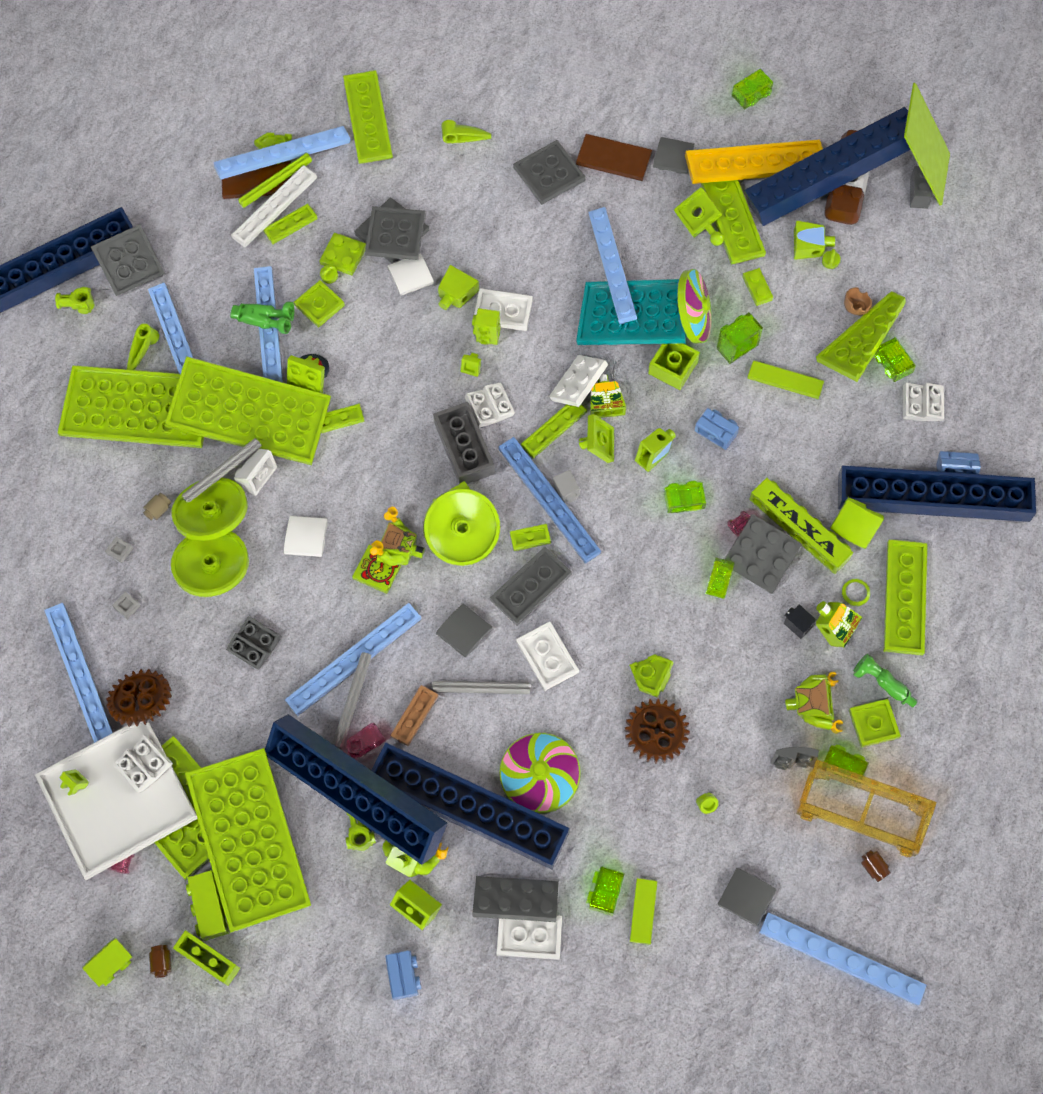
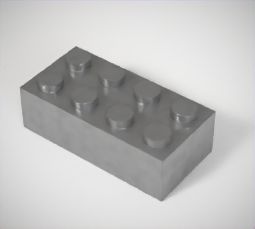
[433,402,495,484]

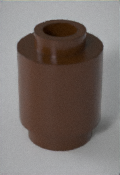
[861,850,891,882]
[149,945,172,978]

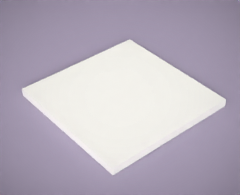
[35,720,198,880]

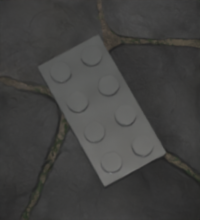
[490,547,572,626]
[472,876,559,922]

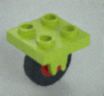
[287,354,329,393]

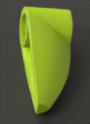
[441,120,492,143]
[127,324,160,370]

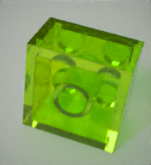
[716,312,763,364]

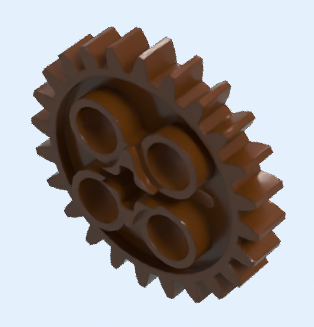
[106,669,172,727]
[624,698,690,764]

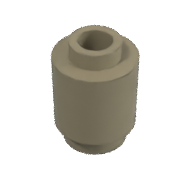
[143,492,171,521]

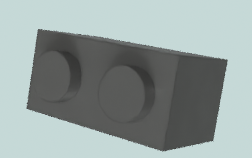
[910,166,932,209]

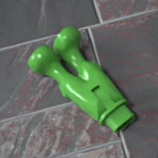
[230,301,294,334]
[853,653,917,708]

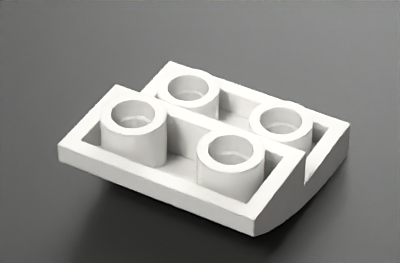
[387,253,434,296]
[465,383,515,427]
[903,383,944,421]
[284,516,328,557]
[113,735,173,793]

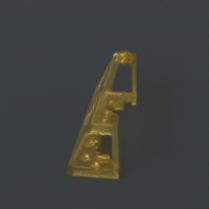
[796,759,937,858]

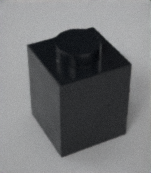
[784,604,817,639]

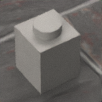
[553,470,580,503]

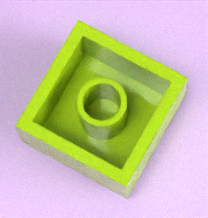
[648,343,700,390]

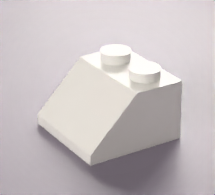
[234,449,277,496]

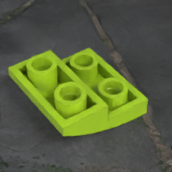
[830,497,884,549]

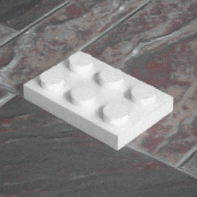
[474,289,533,331]
[549,355,608,407]
[516,622,579,691]
[497,916,562,960]

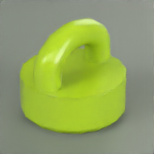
[822,249,841,269]
[320,265,338,284]
[696,793,718,814]

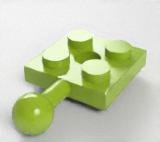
[673,187,724,246]

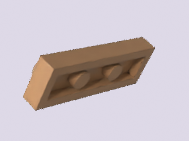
[390,685,439,747]

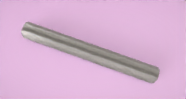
[182,438,261,502]
[333,652,371,748]
[432,680,530,694]

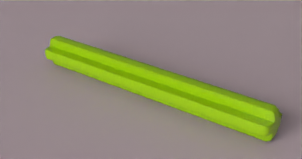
[238,153,312,208]

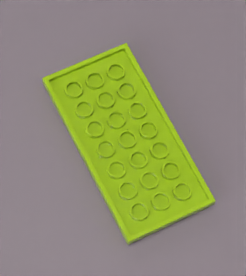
[165,356,331,466]
[57,365,204,448]
[185,748,312,933]

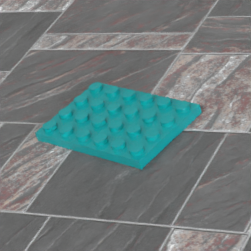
[576,279,687,345]

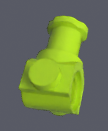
[55,287,95,314]
[345,812,376,851]

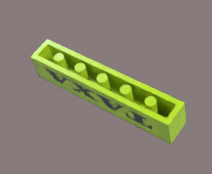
[749,478,853,574]

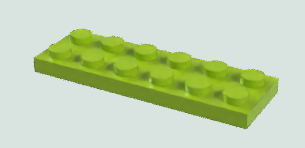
[343,70,393,164]
[701,180,766,265]
[883,540,927,656]

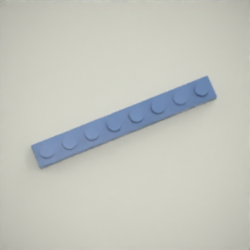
[499,437,601,564]

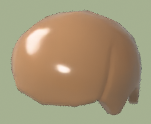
[844,287,872,316]

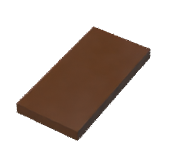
[576,134,652,181]
[222,161,292,199]

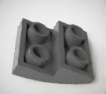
[653,137,695,174]
[436,603,492,657]
[226,616,282,670]
[770,747,819,770]
[718,868,776,927]

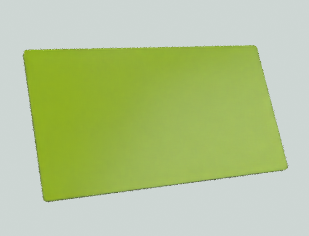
[904,83,950,205]

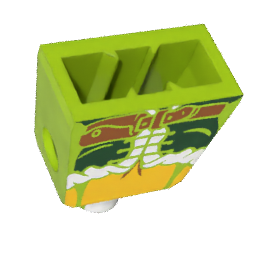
[590,374,626,418]
[816,601,862,648]

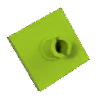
[579,414,614,463]

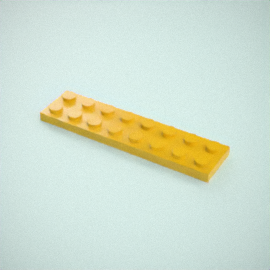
[685,139,823,184]

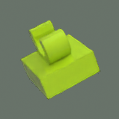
[460,352,481,377]
[59,769,89,796]

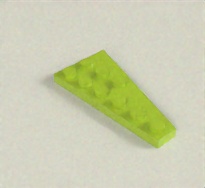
[816,291,906,382]

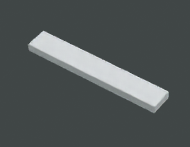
[231,165,317,247]

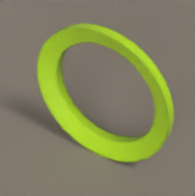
[842,579,870,606]

